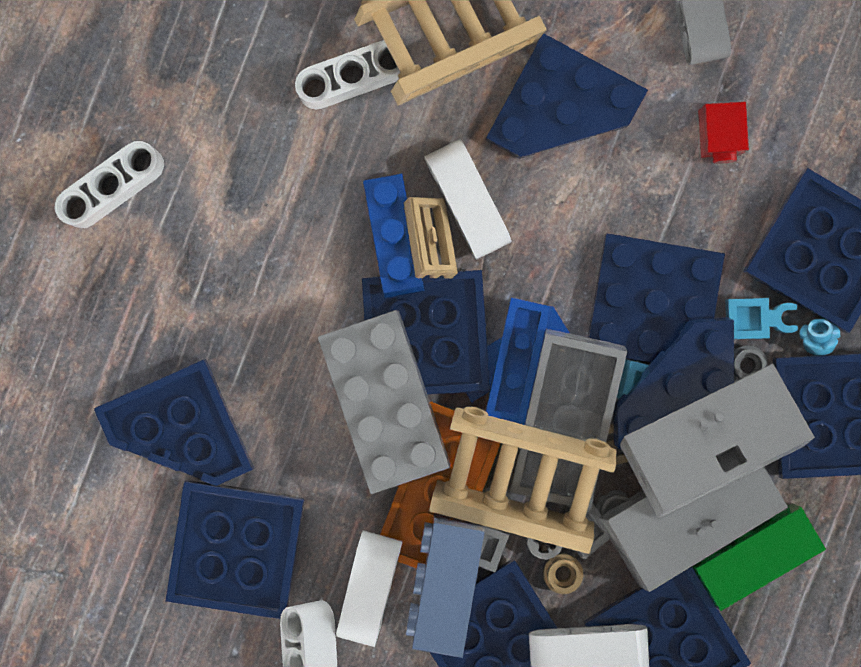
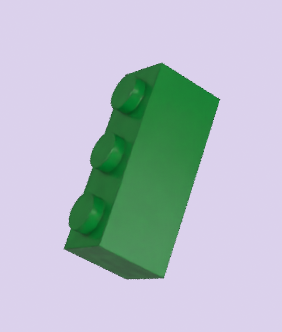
[691,502,826,611]

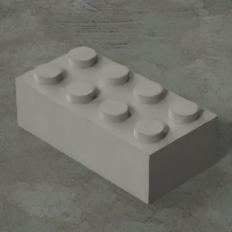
[318,310,451,494]

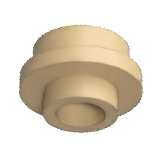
[543,553,583,594]

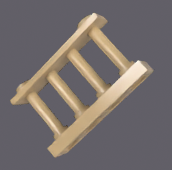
[354,0,547,106]
[429,407,616,554]

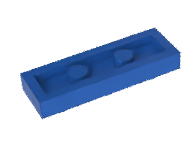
[363,174,424,298]
[486,298,551,425]

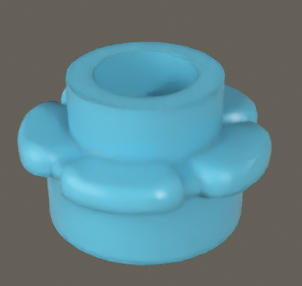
[799,319,840,356]

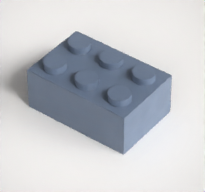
[406,513,485,658]

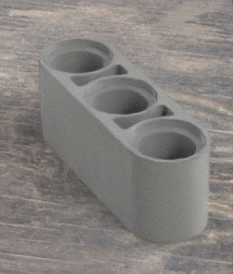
[674,0,731,65]

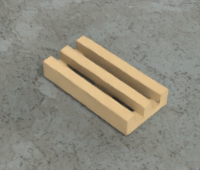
[404,197,458,278]

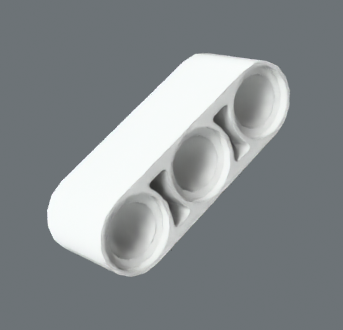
[295,40,400,110]
[424,139,512,260]
[55,141,164,228]
[336,530,402,647]
[280,600,337,667]
[529,624,650,667]

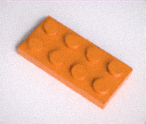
[380,401,501,569]

